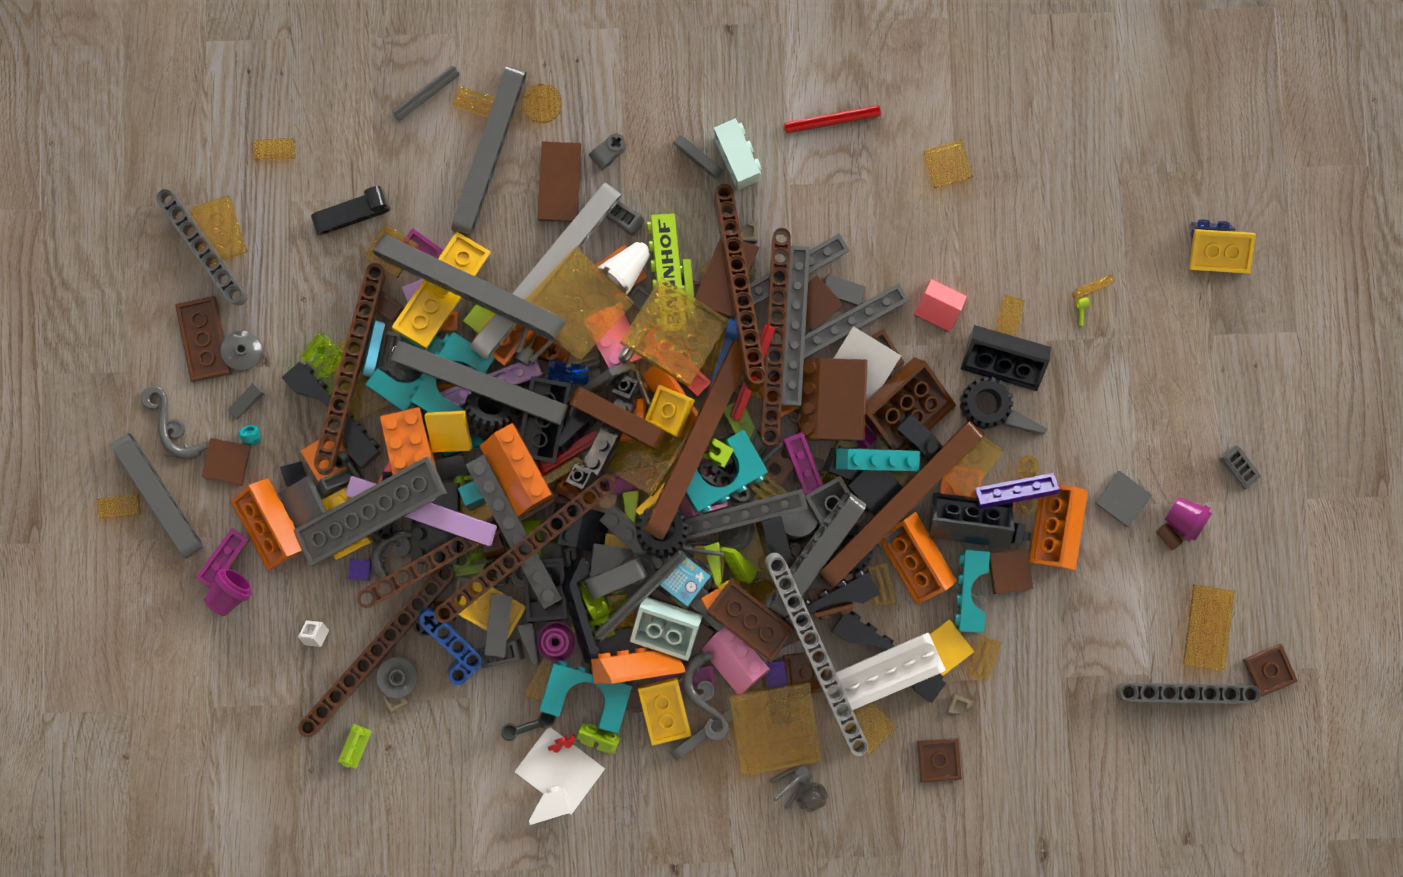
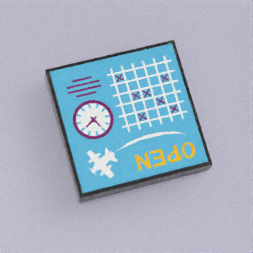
[659,550,713,608]

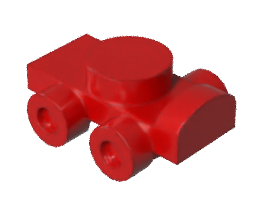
[548,734,576,753]

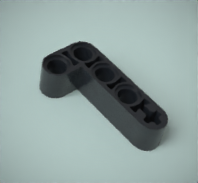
[311,186,390,235]

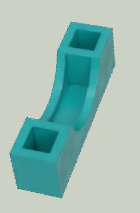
[836,449,920,471]
[954,549,990,633]

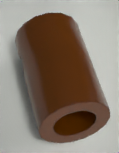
[1156,523,1183,551]

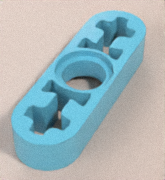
[362,321,385,377]

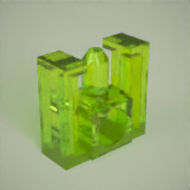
[300,333,343,378]
[453,541,487,577]

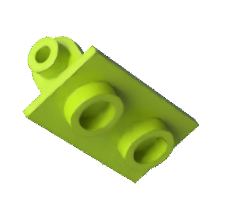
[338,723,372,769]
[577,723,621,755]

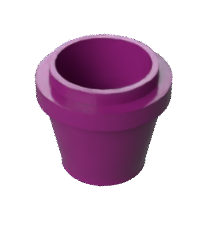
[1164,497,1212,542]
[204,569,252,616]
[536,621,577,662]

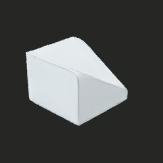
[298,620,329,647]

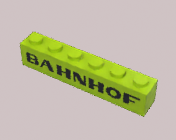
[646,213,686,336]

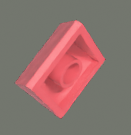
[913,279,967,332]

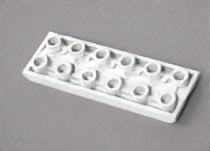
[829,633,946,712]

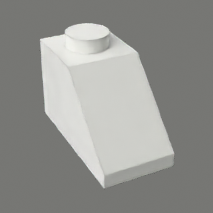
[529,785,571,825]

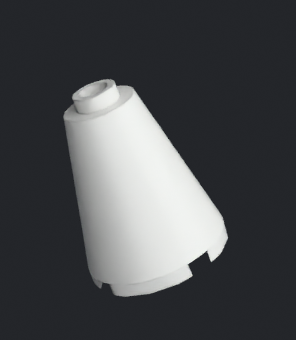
[596,242,650,297]

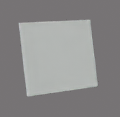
[833,326,901,401]
[515,727,605,814]

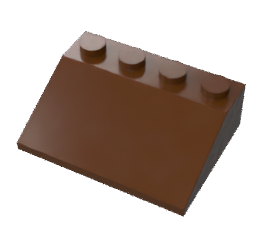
[865,357,956,451]
[800,358,868,441]

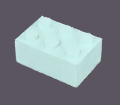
[713,118,762,191]
[630,597,703,661]

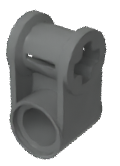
[589,133,626,171]

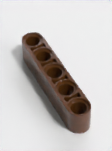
[569,386,666,450]

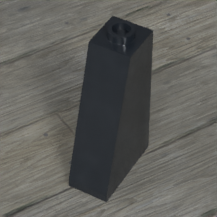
[755,516,793,588]

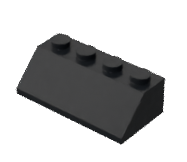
[960,325,1051,391]
[520,376,571,464]
[411,483,460,565]
[929,492,1014,548]

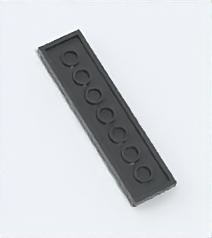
[294,456,447,567]

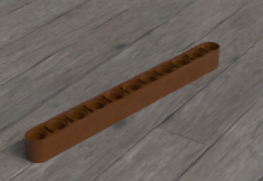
[714,184,766,391]
[760,228,791,447]
[314,263,385,475]
[643,338,749,540]
[818,420,984,588]
[435,475,616,623]
[356,488,556,608]
[298,565,456,737]

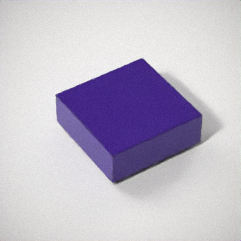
[348,559,371,581]

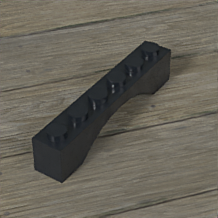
[282,361,381,469]
[781,569,881,648]
[831,610,946,703]

